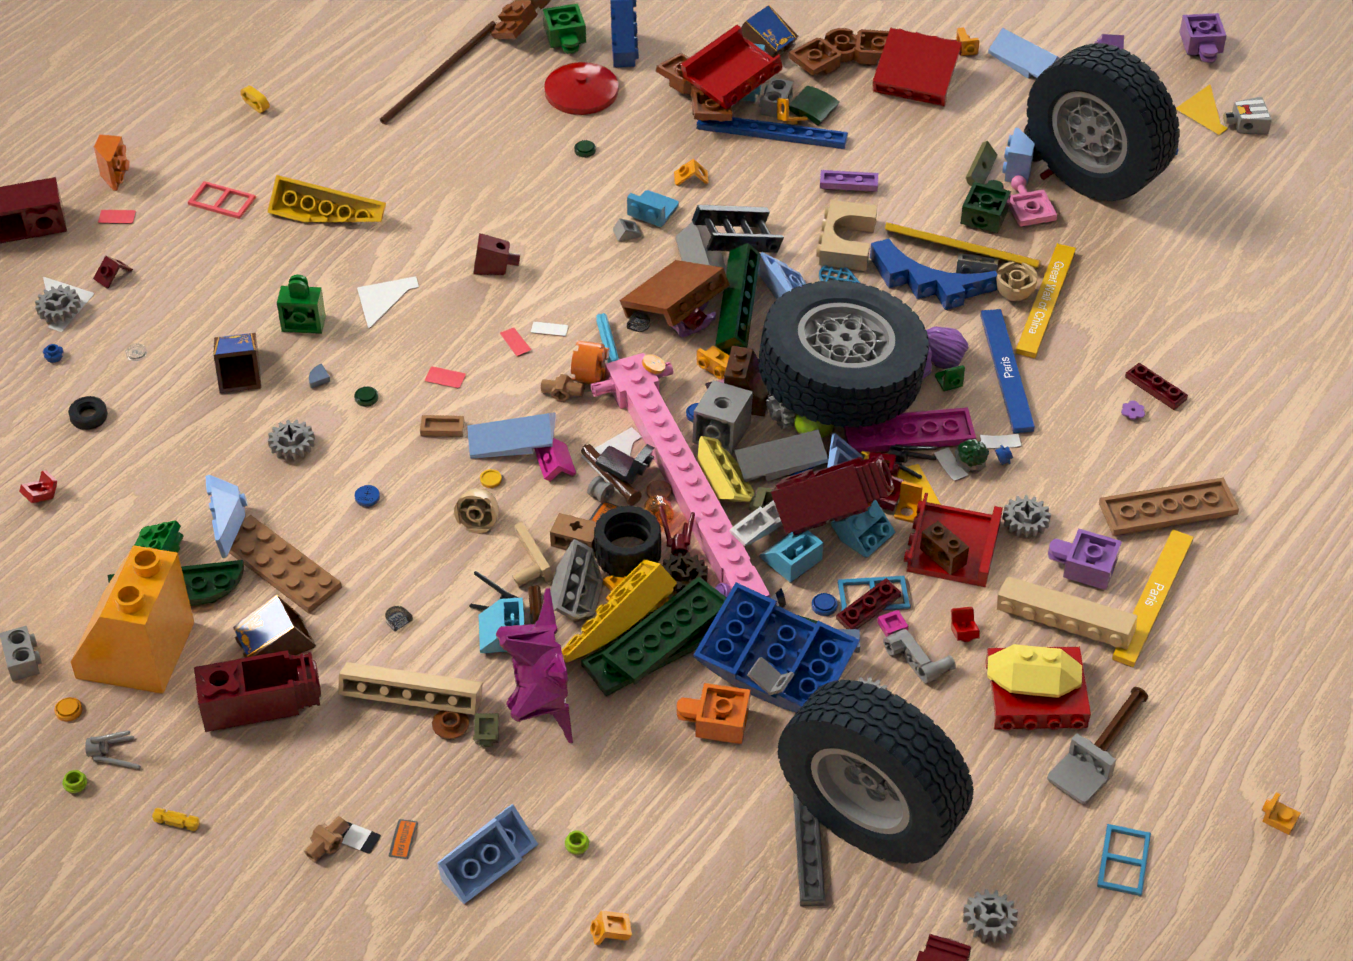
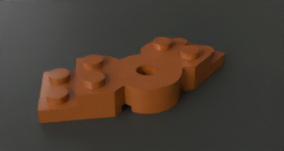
[491,0,551,39]
[789,28,889,76]
[656,53,733,122]

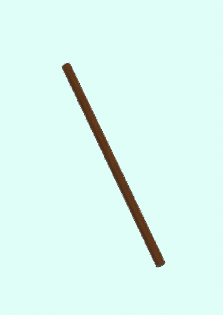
[380,21,496,124]

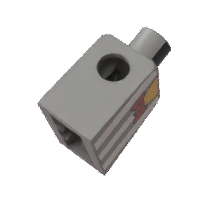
[1223,97,1272,134]

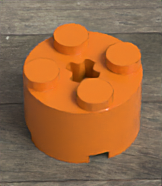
[571,340,609,384]

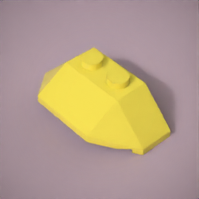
[697,436,755,502]
[987,644,1082,698]

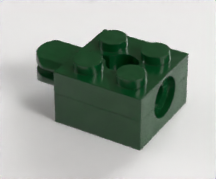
[960,180,1011,233]

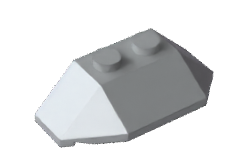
[551,539,603,620]

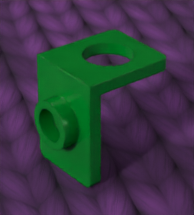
[935,365,965,391]

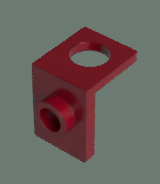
[93,255,133,288]

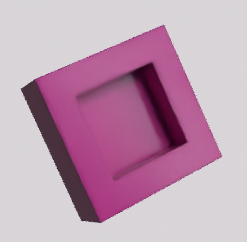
[877,610,909,637]

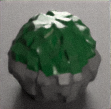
[955,439,989,472]

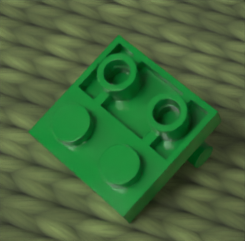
[132,520,184,553]

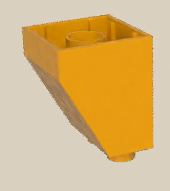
[71,545,194,694]

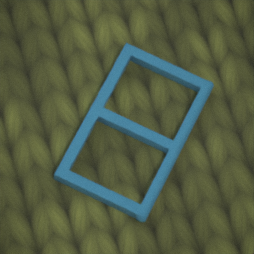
[838,576,911,611]
[1097,824,1151,896]

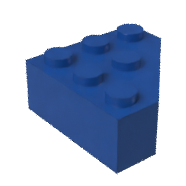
[610,0,639,68]

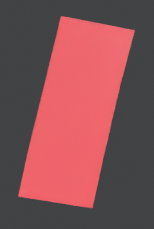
[500,327,531,356]

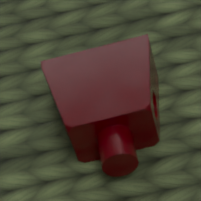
[473,233,521,275]

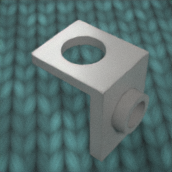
[747,657,795,695]

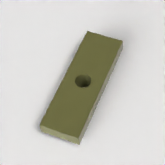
[966,141,998,186]

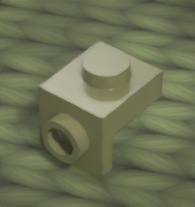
[749,487,773,512]
[473,713,499,747]

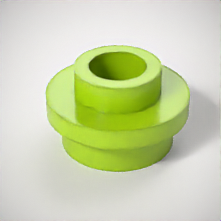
[62,770,87,793]
[565,830,589,855]

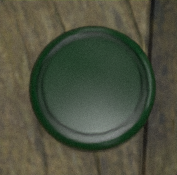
[574,140,596,157]
[354,386,379,407]

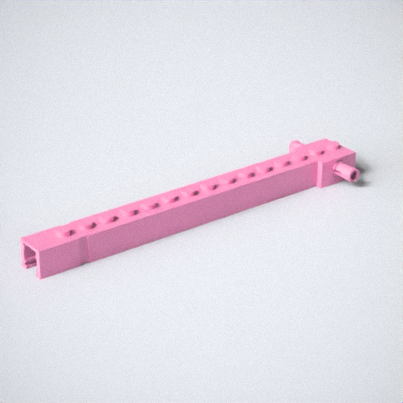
[591,353,770,598]

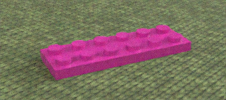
[843,407,976,453]

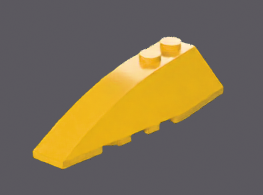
[267,175,386,222]
[562,559,677,663]

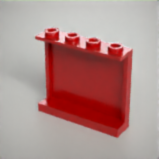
[681,25,783,110]
[873,28,962,107]
[904,493,1003,587]
[985,647,1091,730]

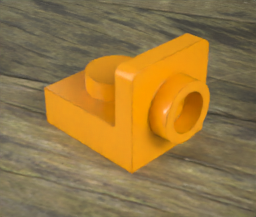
[956,27,980,56]
[1262,792,1301,835]
[590,910,632,945]

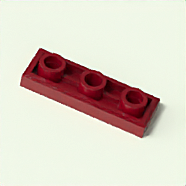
[1125,363,1188,410]
[836,578,902,629]

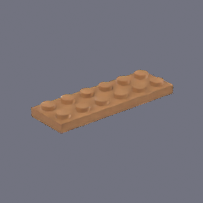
[1099,477,1239,536]
[229,515,342,613]

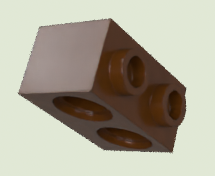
[920,521,969,575]

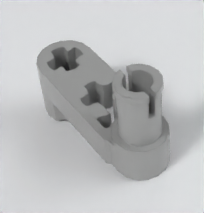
[883,629,956,684]

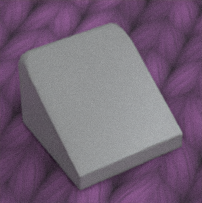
[613,218,641,241]

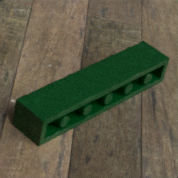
[715,243,761,356]

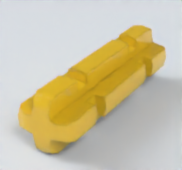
[152,808,200,831]

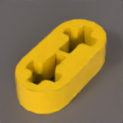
[240,85,270,113]

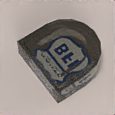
[627,311,650,332]
[385,606,413,632]

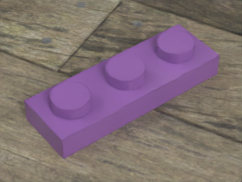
[820,170,878,192]

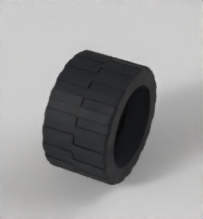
[594,506,661,578]

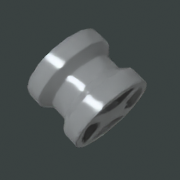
[587,476,614,503]

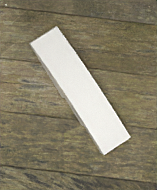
[729,500,782,546]

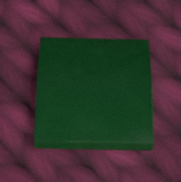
[789,86,840,126]

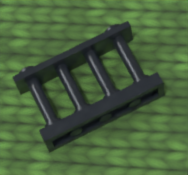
[692,205,784,253]

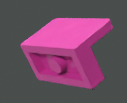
[534,438,576,482]

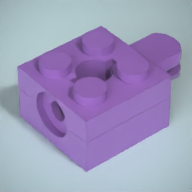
[1179,13,1227,63]
[1048,528,1122,590]

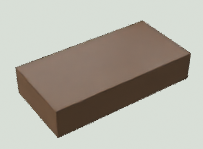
[420,415,465,437]

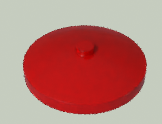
[544,62,619,115]

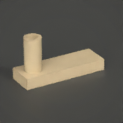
[512,521,554,587]

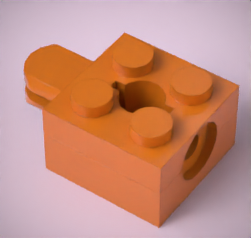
[677,683,750,744]

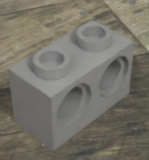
[759,77,794,118]
[0,626,42,682]

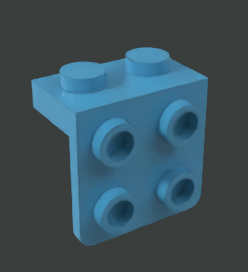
[627,190,679,227]

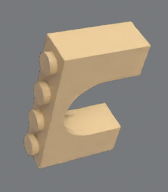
[816,200,878,271]

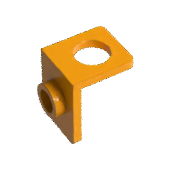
[777,98,808,124]
[674,159,709,186]
[894,481,923,523]

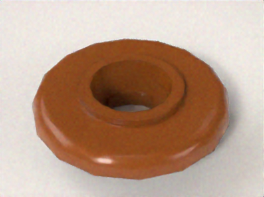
[432,710,469,739]

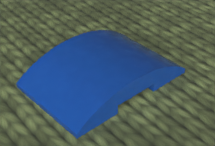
[693,582,860,712]

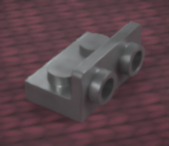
[956,253,999,274]

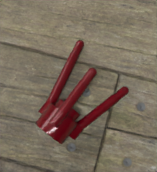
[659,506,695,556]

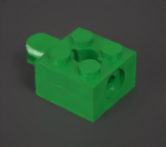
[543,3,586,54]
[277,274,326,334]

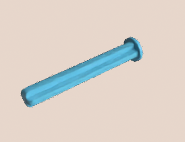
[596,313,619,363]

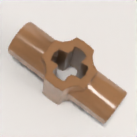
[540,374,585,402]
[304,816,349,862]

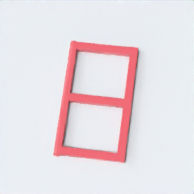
[188,181,256,219]

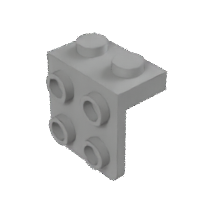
[1047,733,1116,804]

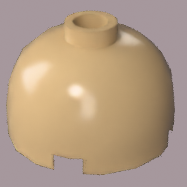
[996,262,1037,301]
[454,488,499,534]

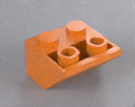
[94,134,130,191]

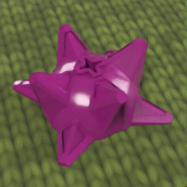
[496,587,573,743]

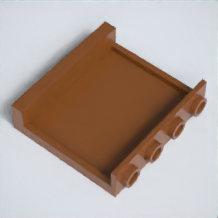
[620,260,729,327]

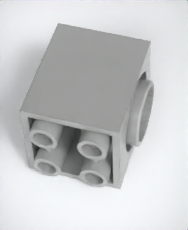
[692,380,753,455]

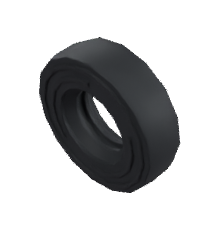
[68,396,108,430]

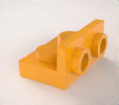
[697,346,729,379]

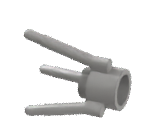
[85,730,141,769]

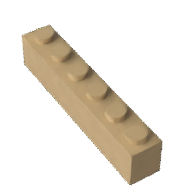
[997,576,1137,650]
[338,662,483,715]

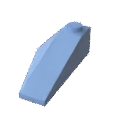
[205,475,248,558]

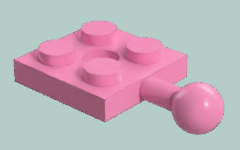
[1009,175,1057,227]

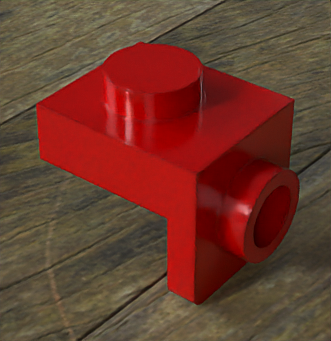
[19,470,57,503]
[951,607,980,642]

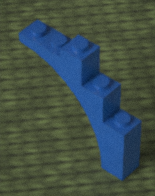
[870,238,997,310]

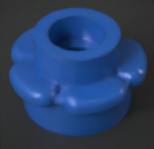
[43,344,63,363]
[995,445,1013,465]

